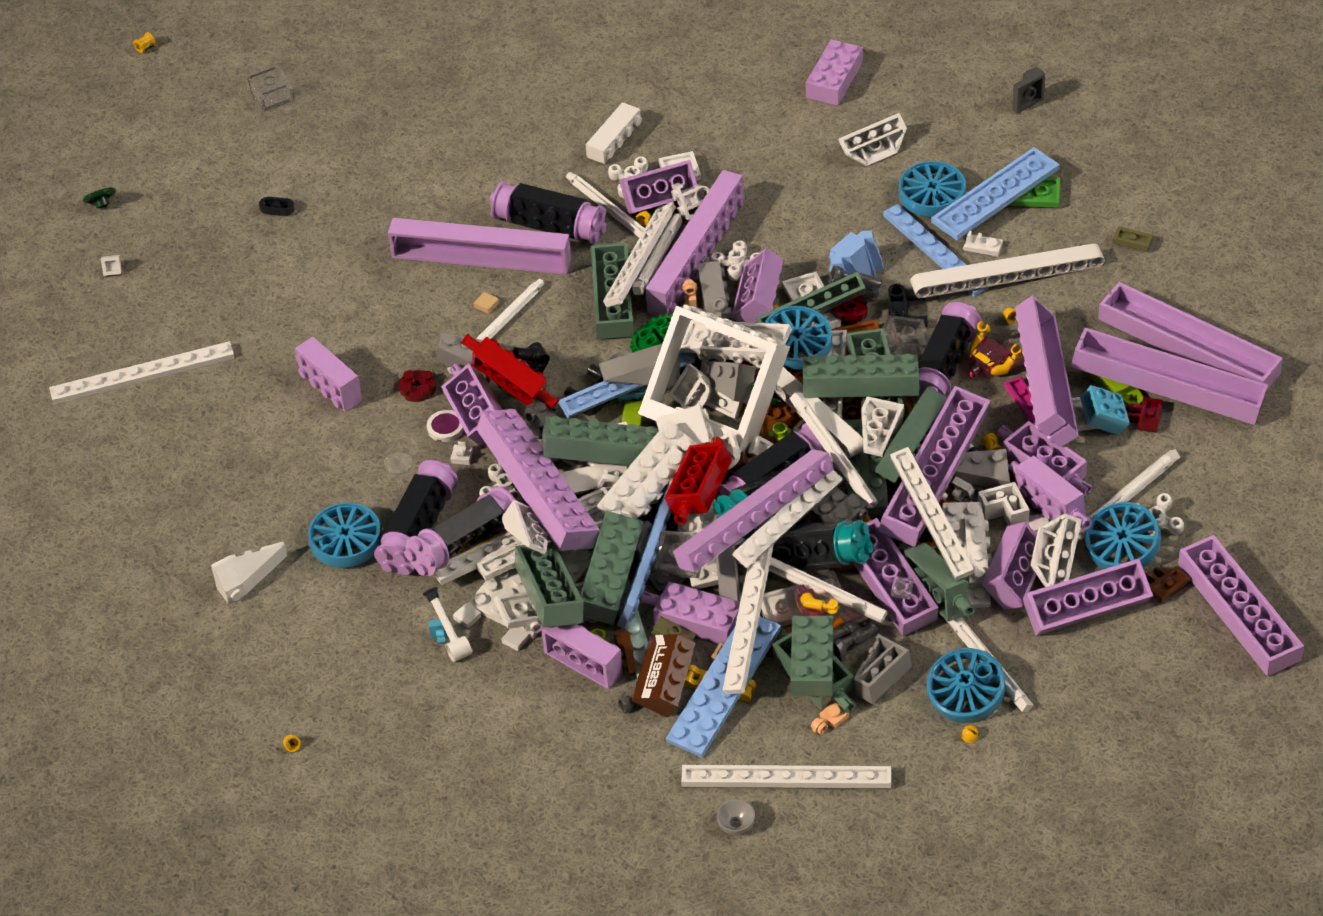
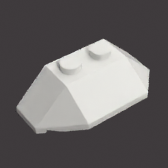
[838,113,907,166]
[1031,513,1082,587]

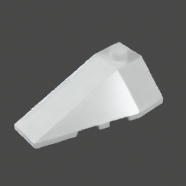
[861,396,904,457]
[211,542,287,604]

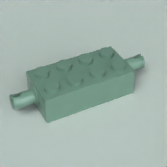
[902,542,975,622]
[772,626,856,713]

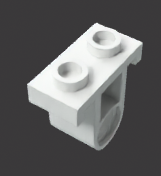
[671,183,710,220]

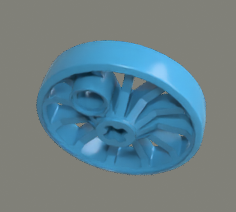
[898,161,967,217]
[765,306,832,369]
[1085,502,1162,569]
[308,503,383,568]
[927,648,1005,723]

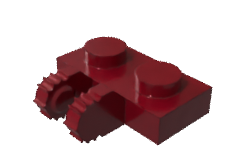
[1126,397,1163,433]

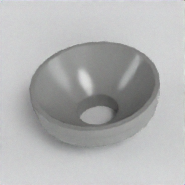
[717,799,755,835]

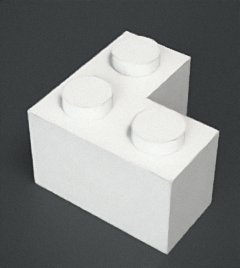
[978,482,1029,526]

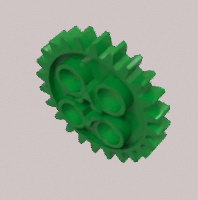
[630,313,673,353]

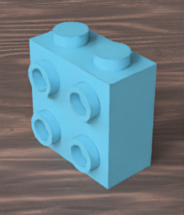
[1080,385,1130,435]

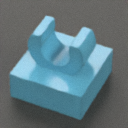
[429,619,448,644]

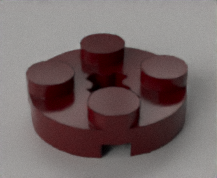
[831,297,868,325]
[398,370,436,402]

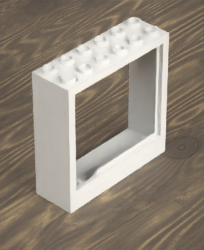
[638,304,790,455]

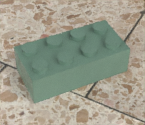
[791,616,833,696]

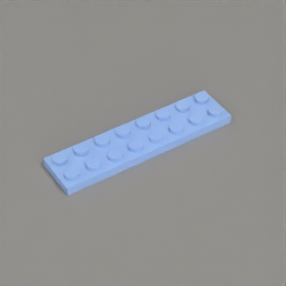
[931,147,1060,240]
[617,484,671,628]
[666,616,781,758]

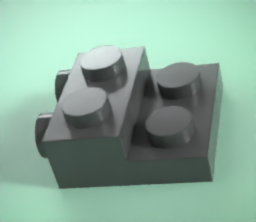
[1012,67,1045,114]
[523,400,573,434]
[811,487,868,524]

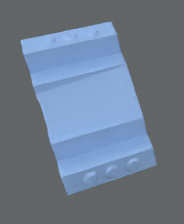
[829,231,884,277]

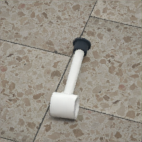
[423,587,472,662]

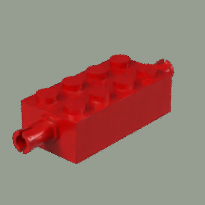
[461,334,559,409]
[664,437,732,525]

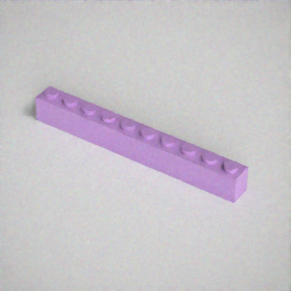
[673,449,834,573]

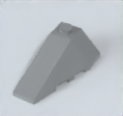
[599,344,680,388]

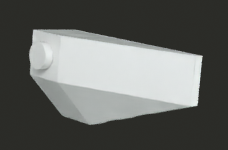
[501,500,548,554]

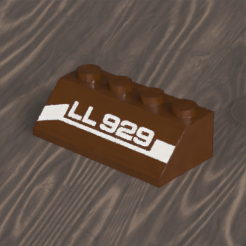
[631,634,696,717]

